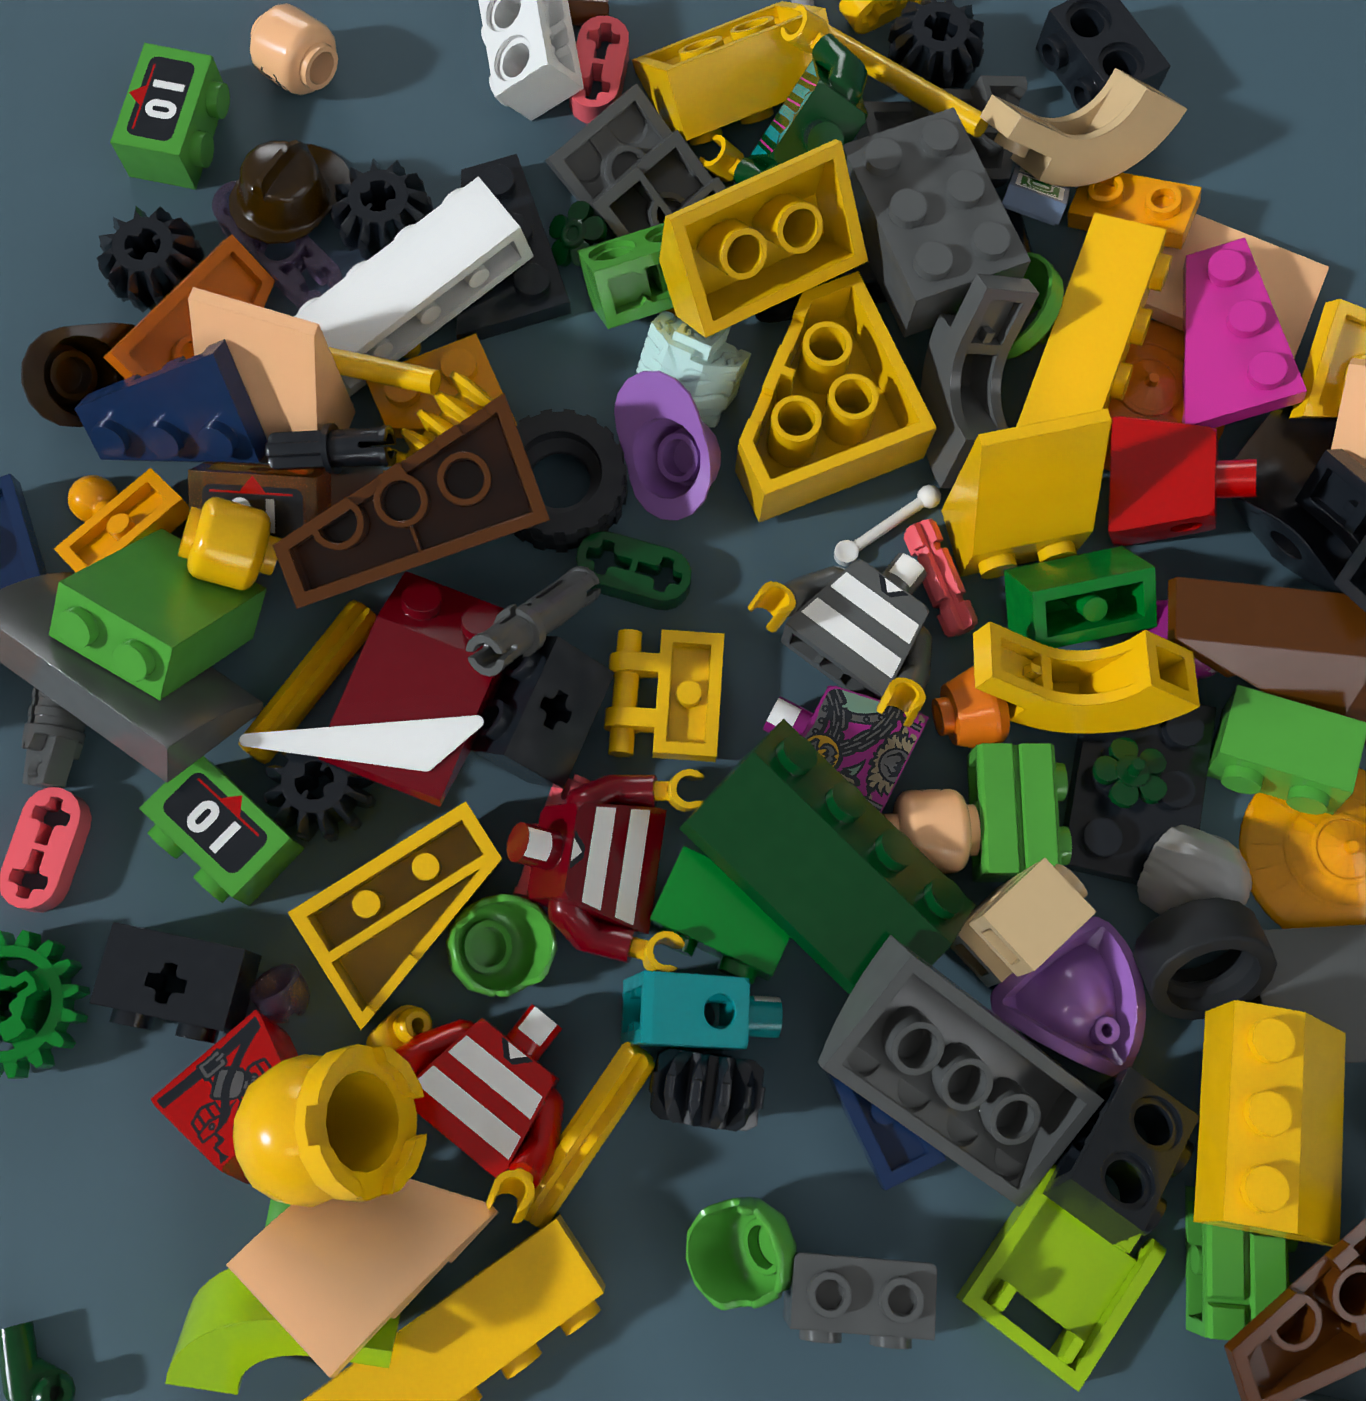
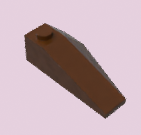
[1168,577,1366,745]
[1224,1218,1366,1401]

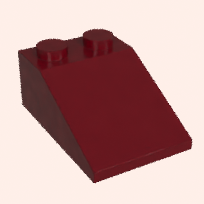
[318,571,505,807]

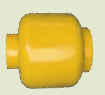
[178,497,281,590]

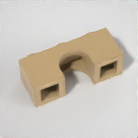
[950,858,1096,988]

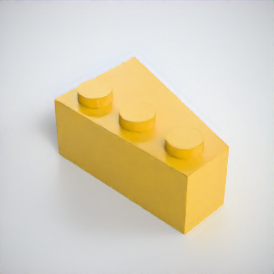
[288,801,502,1030]

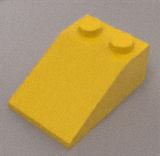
[941,408,1112,579]

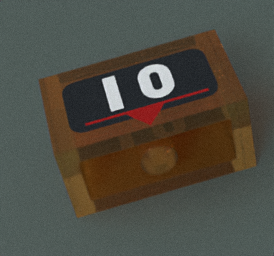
[188,462,331,560]

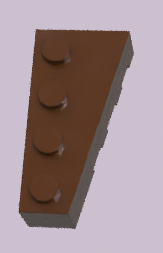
[272,393,550,609]

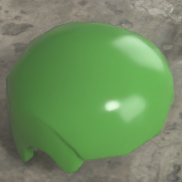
[445,894,558,997]
[685,1196,797,1310]

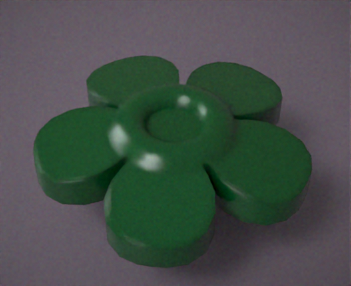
[549,201,608,268]
[1093,737,1167,809]

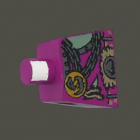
[763,686,929,813]

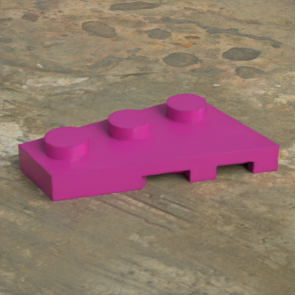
[1182,237,1307,428]

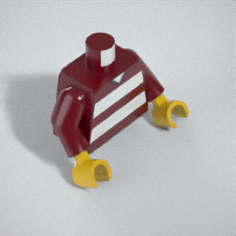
[507,769,705,972]

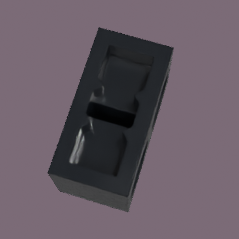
[1036,0,1171,110]
[1043,1066,1200,1245]

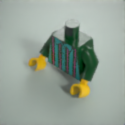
[699,5,868,184]

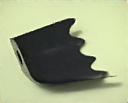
[1230,370,1352,594]

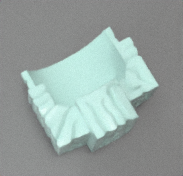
[636,311,751,428]

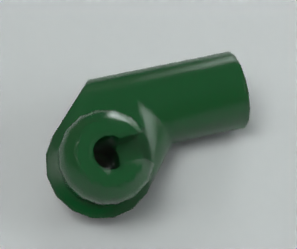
[0,1321,76,1401]

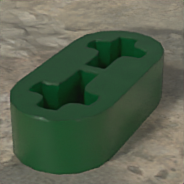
[576,531,692,610]

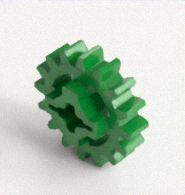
[0,930,90,1079]

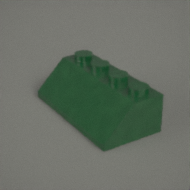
[679,719,976,995]

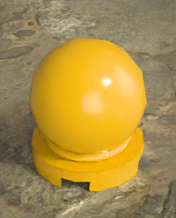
[233,1044,427,1207]

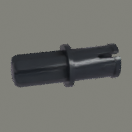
[265,423,397,474]

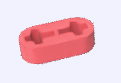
[569,16,629,124]
[0,787,92,913]

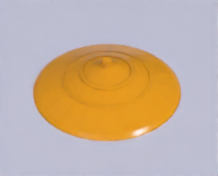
[1239,768,1366,929]

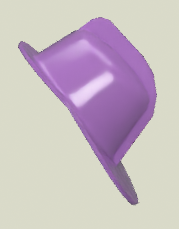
[614,371,721,520]

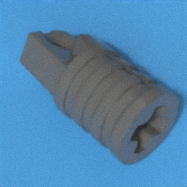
[21,688,88,788]

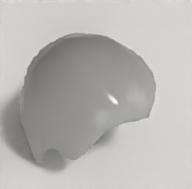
[1137,825,1252,915]

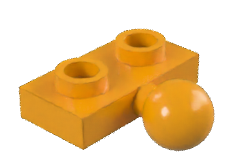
[1068,173,1202,250]
[54,468,191,573]

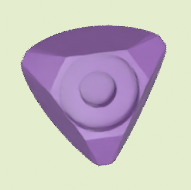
[990,917,1146,1076]

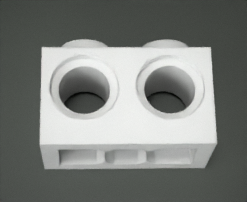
[478,0,584,121]

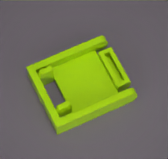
[956,1163,1166,1392]

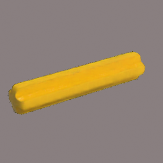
[239,600,377,764]
[517,1042,655,1228]

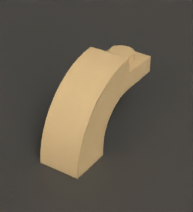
[980,68,1187,187]

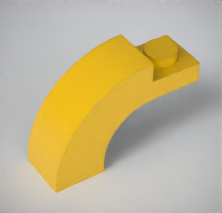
[973,621,1200,734]

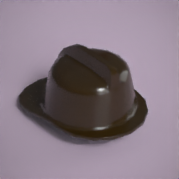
[229,140,350,244]
[21,322,135,427]

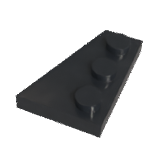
[456,154,571,341]

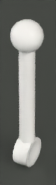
[834,485,941,567]

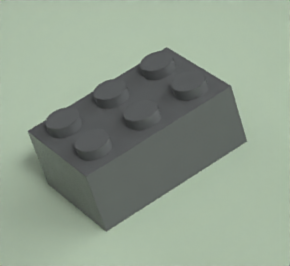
[843,107,1031,337]

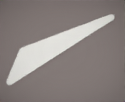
[239,715,484,772]

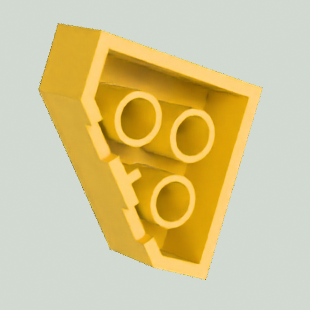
[735,271,937,523]

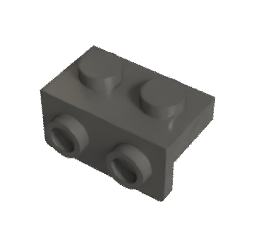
[783,1252,937,1349]

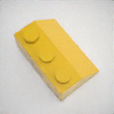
[632,1,831,145]
[659,139,868,338]
[1193,1000,1346,1247]

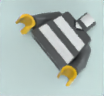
[747,553,933,727]

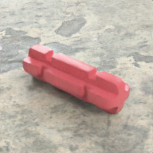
[904,519,978,637]

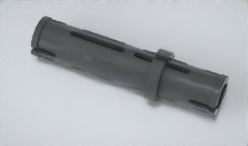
[466,566,601,676]

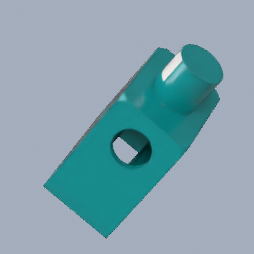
[620,970,783,1051]

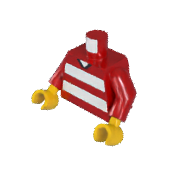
[395,1004,565,1224]

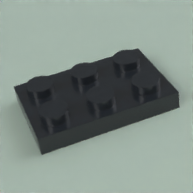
[1063,704,1216,885]

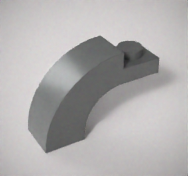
[920,273,1039,488]

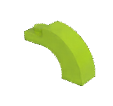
[165,1268,401,1395]

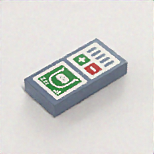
[1002,163,1070,226]

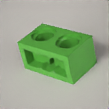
[577,223,674,329]

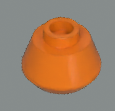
[932,666,1010,748]

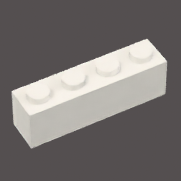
[294,176,534,397]

